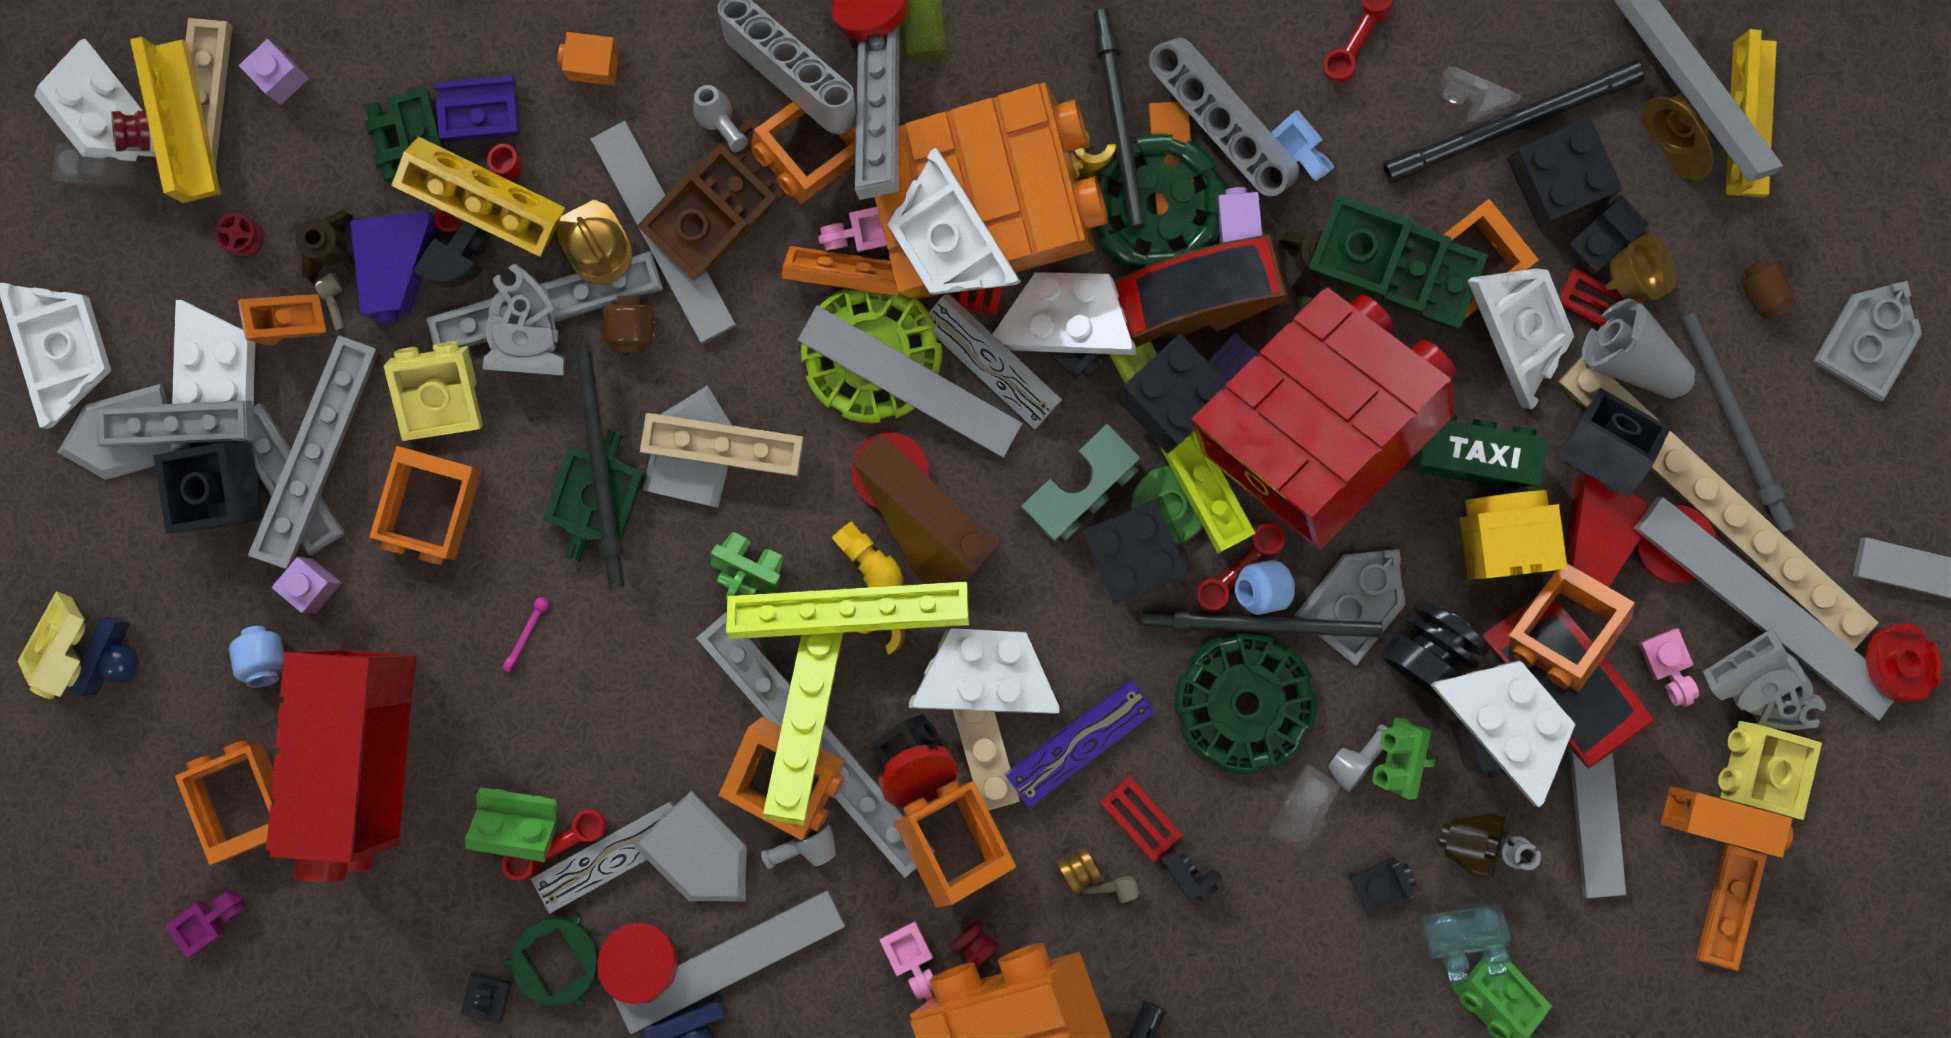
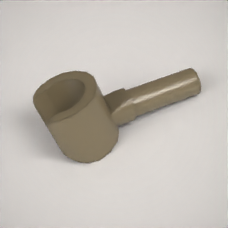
[315,273,345,330]
[1082,876,1139,903]

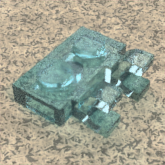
[1421,903,1512,984]

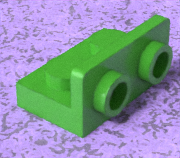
[465,787,558,862]
[1451,947,1552,1038]

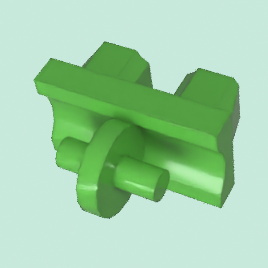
[710,532,783,600]
[1372,718,1437,800]

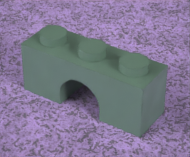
[1021,424,1140,542]

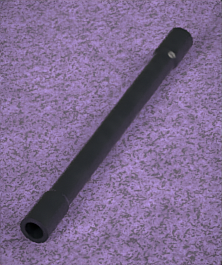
[1382,60,1644,184]

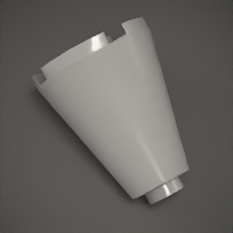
[1582,299,1695,399]

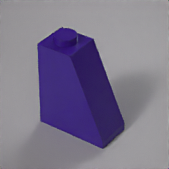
[350,211,438,325]

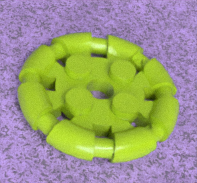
[801,288,942,423]

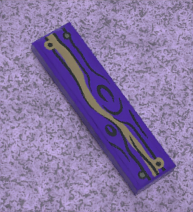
[1004,679,1155,807]

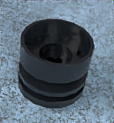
[1380,600,1490,702]

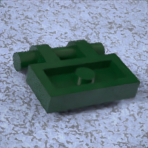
[365,87,445,182]

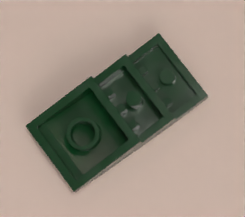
[1308,194,1488,332]

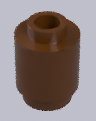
[1740,259,1797,320]

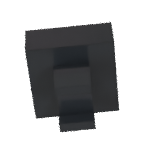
[461,973,512,1023]

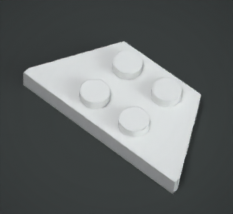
[34,39,156,161]
[888,148,1021,295]
[1468,268,1574,409]
[992,272,1136,355]
[0,283,111,429]
[171,300,255,451]
[909,628,1059,714]
[1431,661,1575,807]

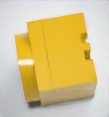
[1460,490,1567,580]

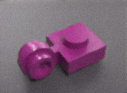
[165,889,246,959]

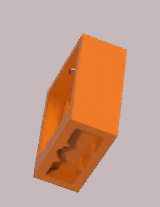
[751,102,857,204]
[1443,199,1539,319]
[369,446,482,565]
[1508,564,1635,693]
[718,717,845,840]
[175,739,275,865]
[893,779,1016,908]
[1661,786,1793,858]

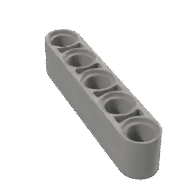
[717,0,857,134]
[1149,38,1299,197]

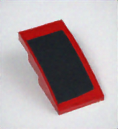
[1482,597,1654,769]

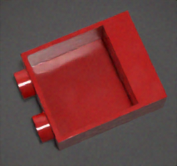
[1191,287,1456,551]
[266,650,416,882]

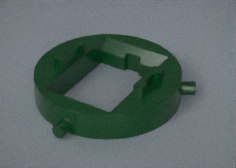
[503,914,599,1007]

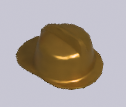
[1641,93,1714,181]
[556,200,632,285]
[1605,234,1677,302]

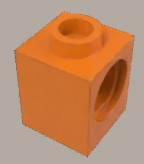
[557,32,620,86]

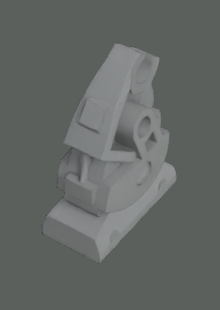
[482,264,566,375]
[1703,628,1826,730]

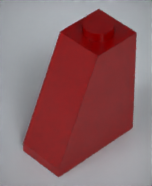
[1565,472,1650,587]

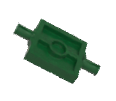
[543,430,645,562]

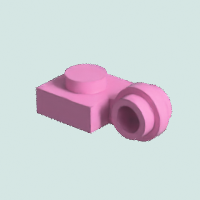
[818,207,887,252]
[1638,628,1699,707]
[879,921,934,1001]

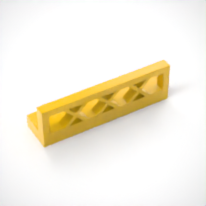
[1725,29,1777,197]
[130,37,221,203]

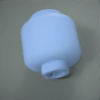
[1235,560,1295,615]
[229,626,285,688]

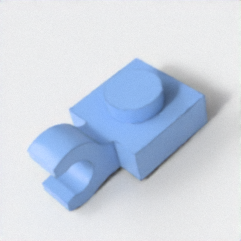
[1271,110,1334,181]

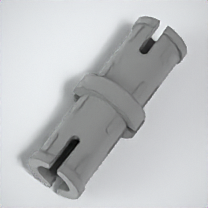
[1498,835,1541,870]

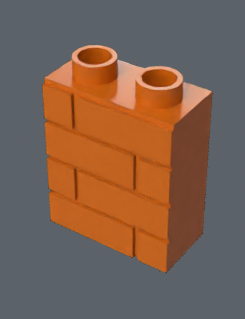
[875,83,1108,300]
[910,943,1111,1038]

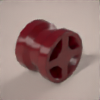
[111,111,150,152]
[215,213,264,257]
[949,920,999,968]

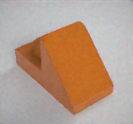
[238,294,326,346]

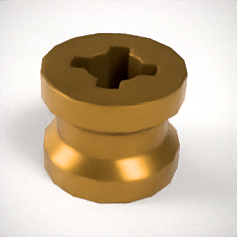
[1057,845,1103,896]

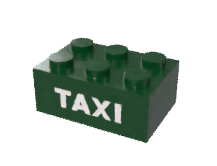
[1404,414,1549,491]

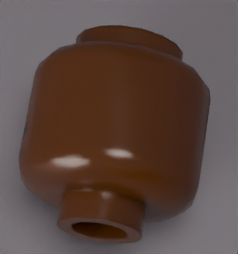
[602,296,654,352]

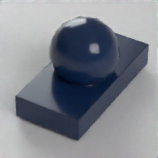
[69,617,139,696]
[643,996,728,1038]

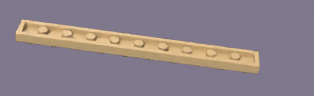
[1557,356,1879,650]

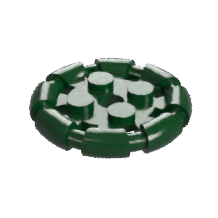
[1094,133,1227,269]
[1174,632,1317,775]

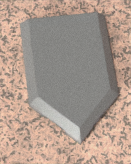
[1813,281,1922,401]
[57,384,176,480]
[642,385,733,508]
[1294,549,1406,666]
[633,790,747,902]

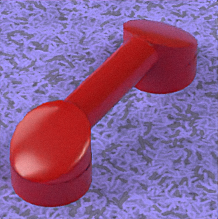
[1324,0,1393,83]
[434,144,522,236]
[1197,523,1285,612]
[502,809,606,880]

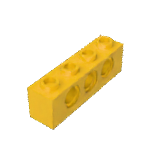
[391,136,565,257]

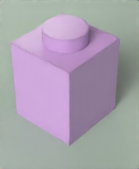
[239,39,309,105]
[1218,187,1262,244]
[271,557,342,613]

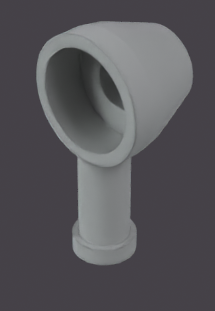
[693,85,748,152]
[1328,724,1387,793]
[761,822,836,869]

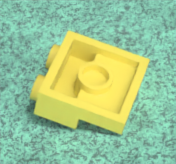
[384,341,483,441]
[18,591,85,699]
[1718,721,1822,820]

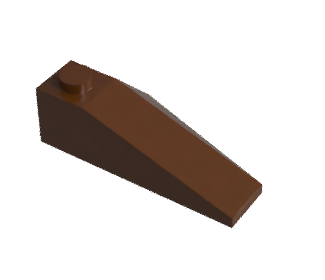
[852,433,1000,584]

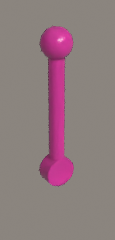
[502,597,549,673]

